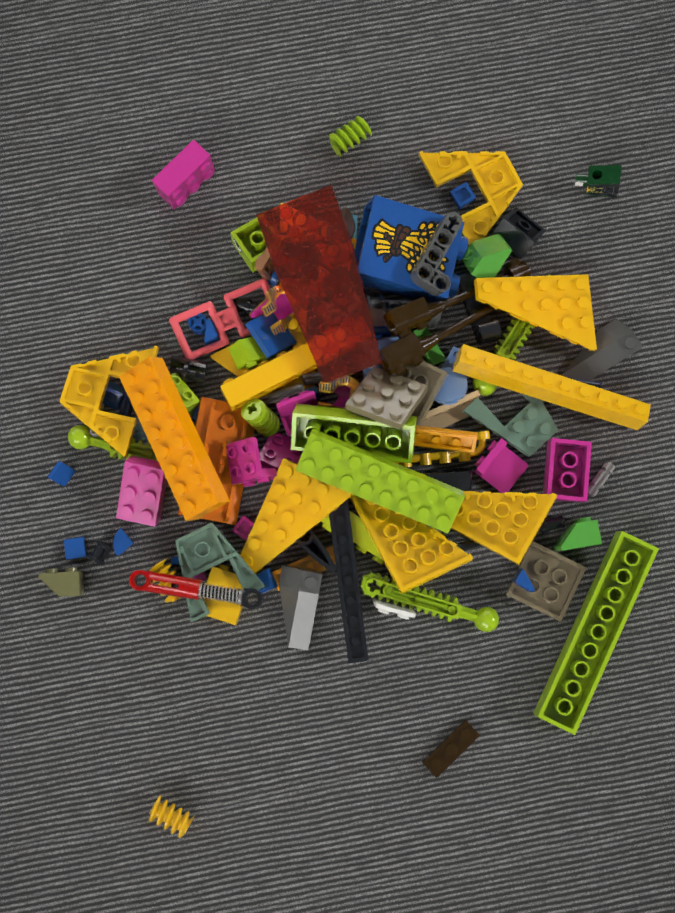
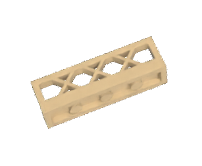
[421,390,480,428]

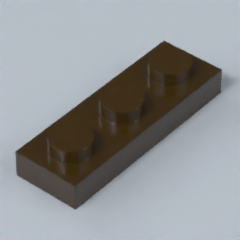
[422,720,480,778]

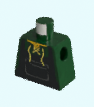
[575,165,622,198]

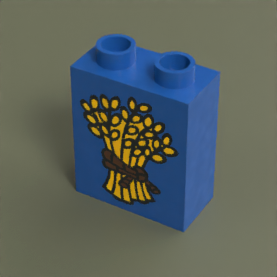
[349,195,468,302]

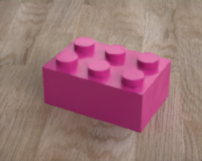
[152,139,215,210]
[543,438,592,503]
[116,455,167,527]

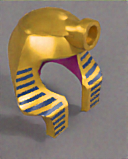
[250,284,310,335]
[317,373,361,409]

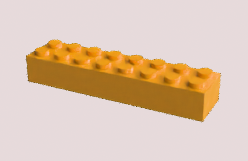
[119,356,230,521]

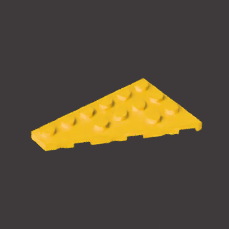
[474,274,597,351]
[240,458,353,574]
[451,491,557,565]
[350,495,473,594]

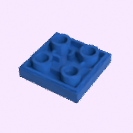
[245,313,297,358]

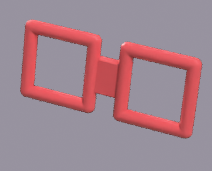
[169,278,270,360]

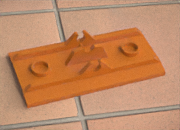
[178,397,255,525]

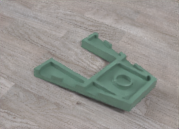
[462,360,558,457]
[175,522,265,623]

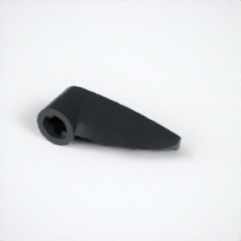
[297,530,337,573]

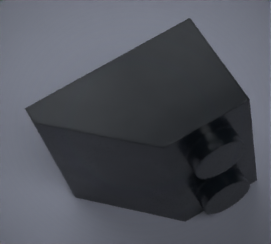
[490,207,546,260]

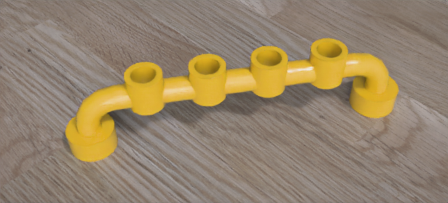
[393,431,490,467]

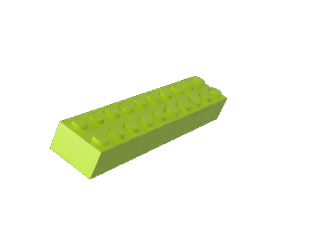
[533,531,659,735]

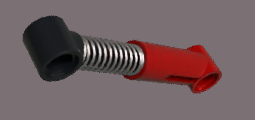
[129,570,264,609]

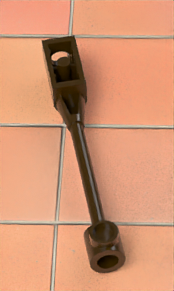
[383,258,531,338]
[377,305,503,376]

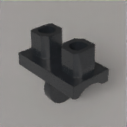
[169,355,207,383]

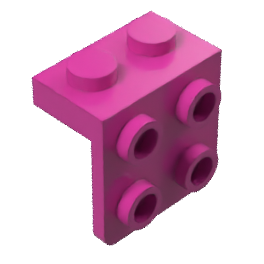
[276,390,318,437]
[259,432,303,480]
[227,437,277,487]
[474,438,528,493]

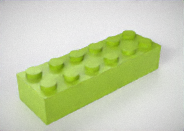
[291,404,417,463]

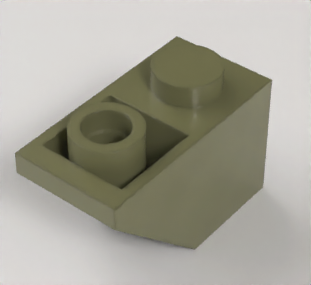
[39,567,84,597]

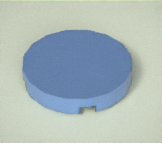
[435,367,468,405]

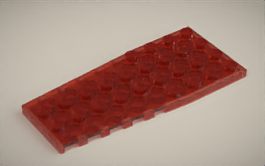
[256,185,383,383]

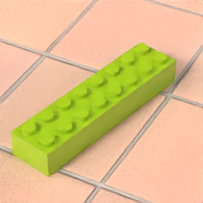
[295,429,465,533]

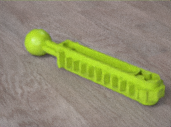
[473,275,551,396]
[68,425,158,461]
[360,571,499,632]

